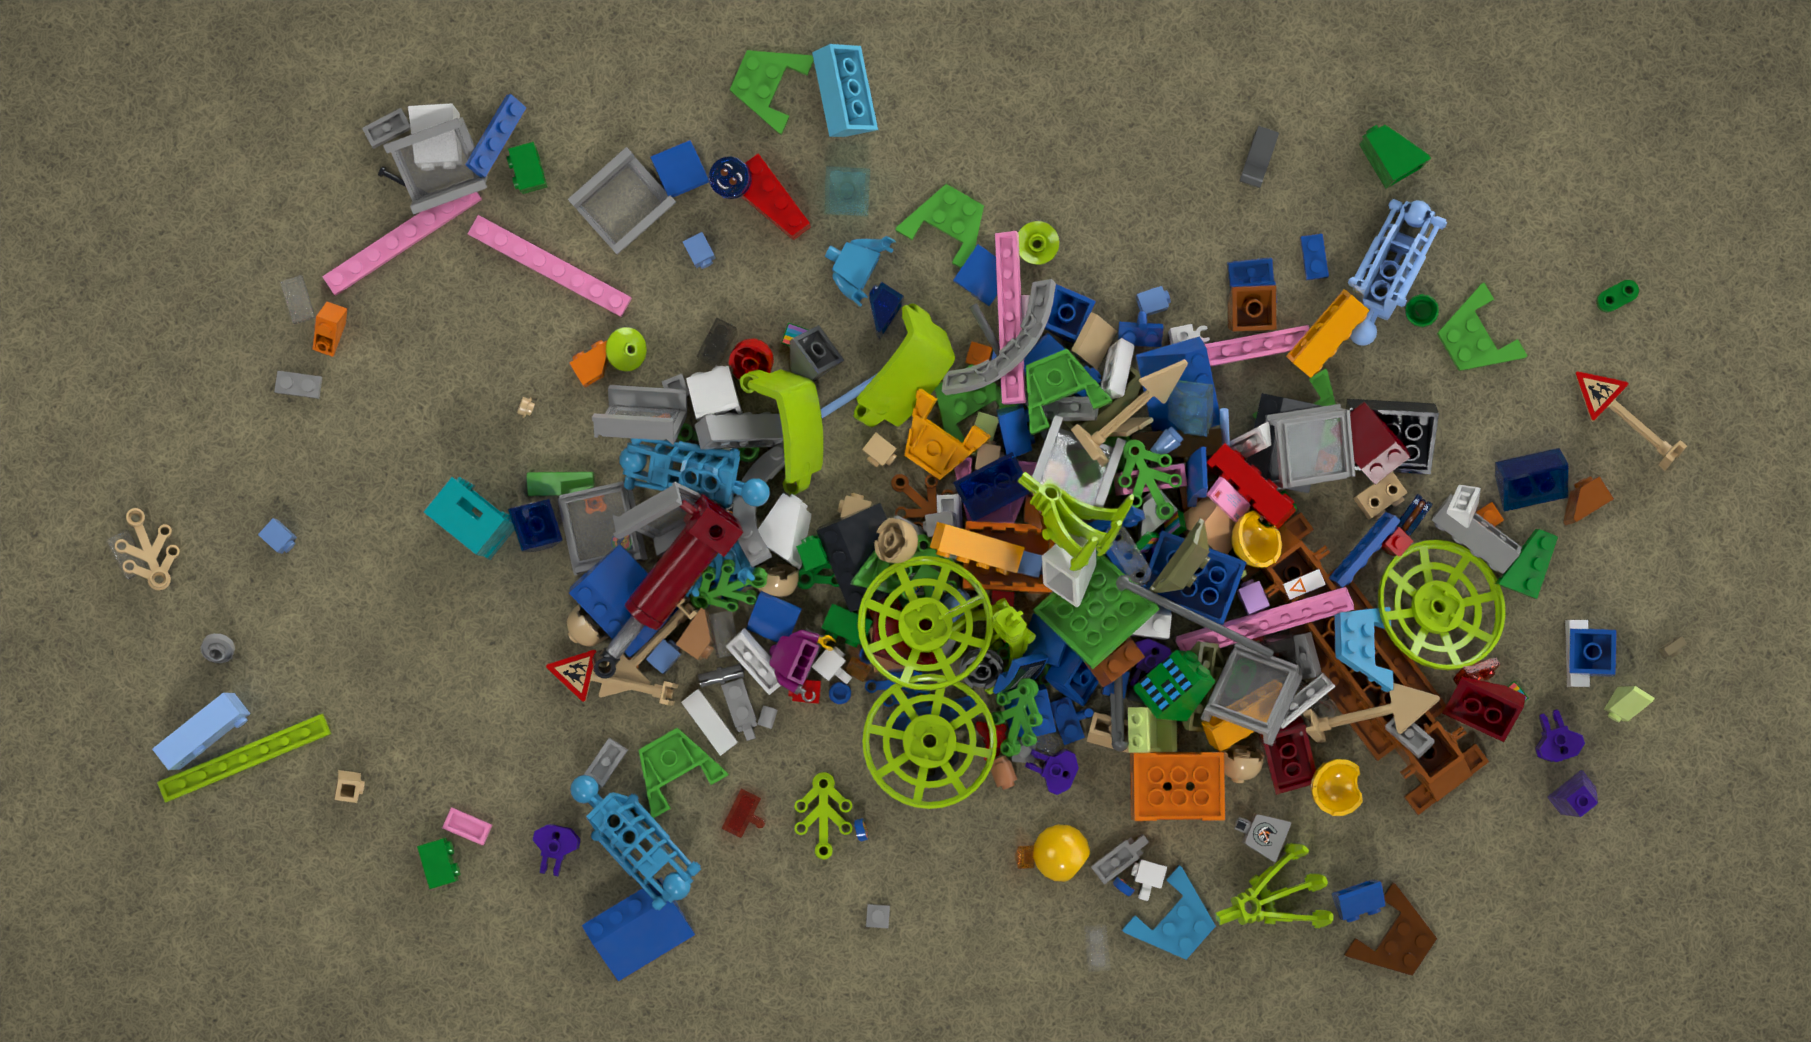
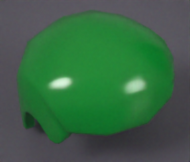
[1405,294,1439,328]

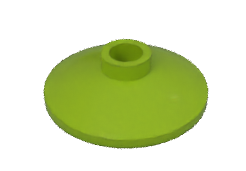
[1018,221,1059,265]
[606,327,647,371]

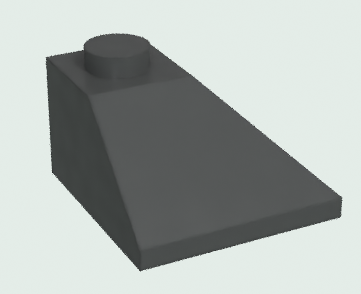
[790,325,844,382]

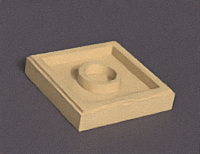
[1071,312,1117,370]

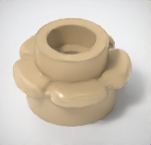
[517,397,535,418]

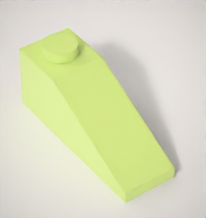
[1604,686,1654,723]

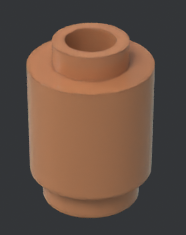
[990,755,1017,790]

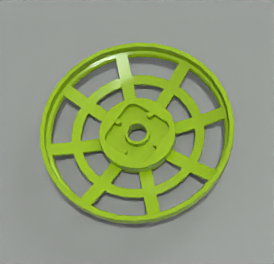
[1378,540,1505,670]
[858,556,993,691]
[862,674,997,809]

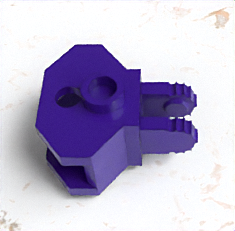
[1130,639,1172,686]
[1535,709,1585,762]
[1025,749,1079,795]
[533,824,581,877]

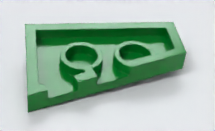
[1495,529,1558,599]

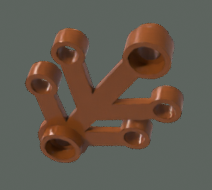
[891,474,954,529]

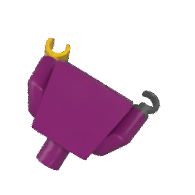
[769,630,836,702]

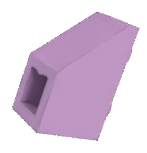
[1237,580,1270,615]

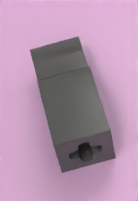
[1239,126,1279,188]

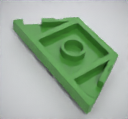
[851,550,924,598]

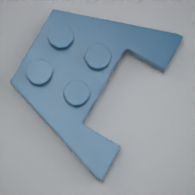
[1335,607,1393,692]
[1122,865,1216,960]

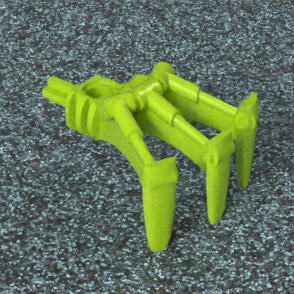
[1018,472,1134,571]
[952,598,1036,694]
[1215,843,1333,928]

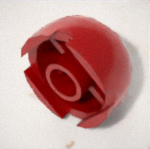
[729,338,774,380]

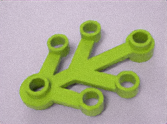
[794,772,853,860]

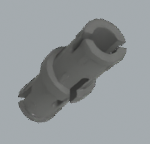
[698,663,745,688]

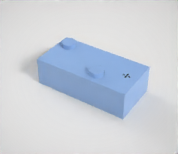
[152,693,250,770]

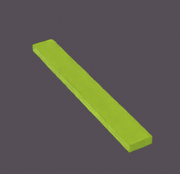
[157,714,331,803]

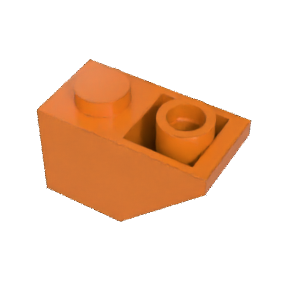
[313,302,347,357]
[570,340,608,388]

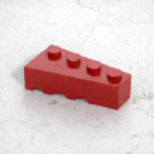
[723,153,811,240]
[1207,443,1296,530]

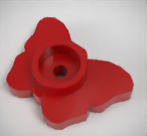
[975,722,1007,761]

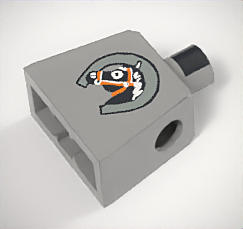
[1234,813,1291,862]

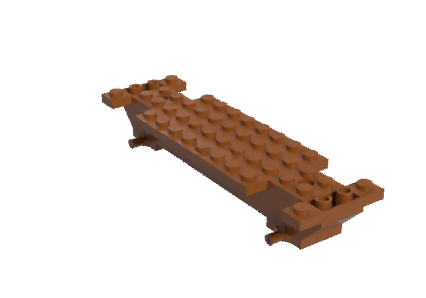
[1238,512,1489,815]

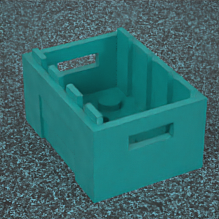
[424,477,518,560]

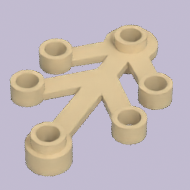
[115,508,180,591]

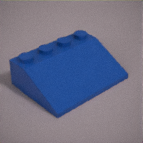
[1136,336,1220,431]
[1141,530,1247,625]
[569,543,679,657]
[582,877,695,981]

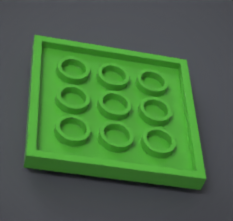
[1033,552,1160,669]

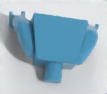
[825,236,896,307]
[686,540,755,597]

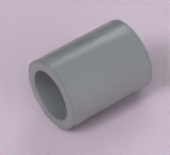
[757,705,778,729]

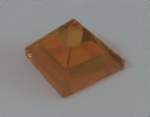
[845,657,871,682]
[1014,846,1034,869]

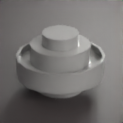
[200,633,235,663]

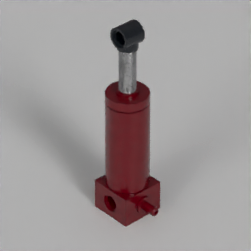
[592,494,744,679]

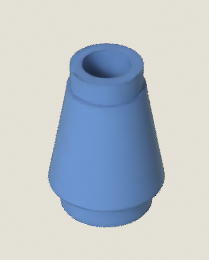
[1150,426,1184,455]

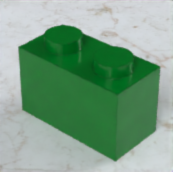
[506,142,547,194]
[796,535,830,571]
[821,603,873,648]
[417,838,461,889]

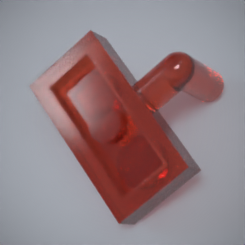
[1453,657,1501,685]
[721,788,766,838]

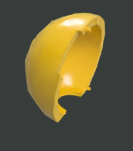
[1231,511,1282,568]
[1310,759,1363,816]
[1033,824,1090,882]

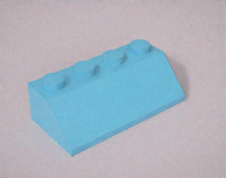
[812,44,878,137]

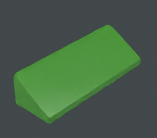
[527,472,594,496]

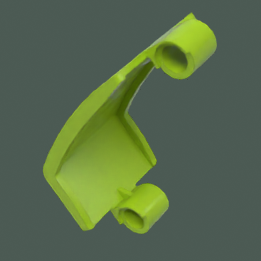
[853,303,955,427]
[740,369,823,496]

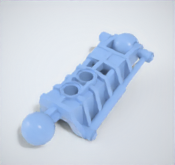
[1348,199,1447,346]

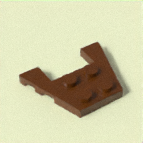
[1344,882,1437,976]

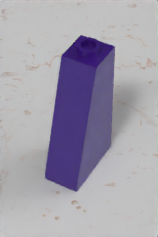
[1547,770,1598,817]

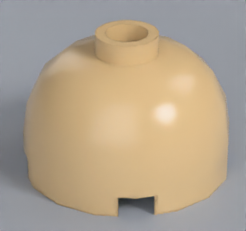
[874,518,918,563]
[756,564,799,600]
[567,604,609,647]
[1221,744,1264,783]

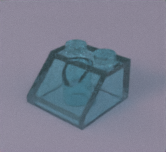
[825,166,871,217]
[1168,380,1213,437]

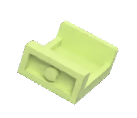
[1128,707,1177,753]

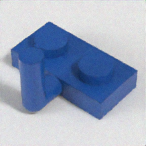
[1117,311,1163,347]
[1050,697,1093,745]

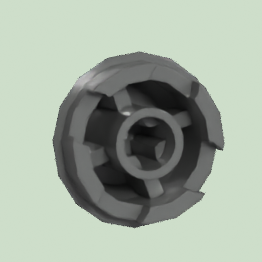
[959,647,1004,689]

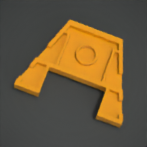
[904,388,991,480]

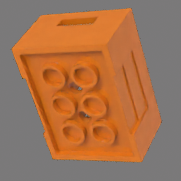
[962,521,1054,594]
[1130,752,1225,821]

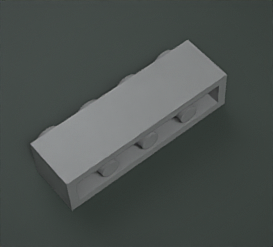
[695,412,783,450]
[1432,494,1522,573]

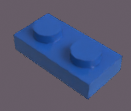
[1300,234,1329,280]

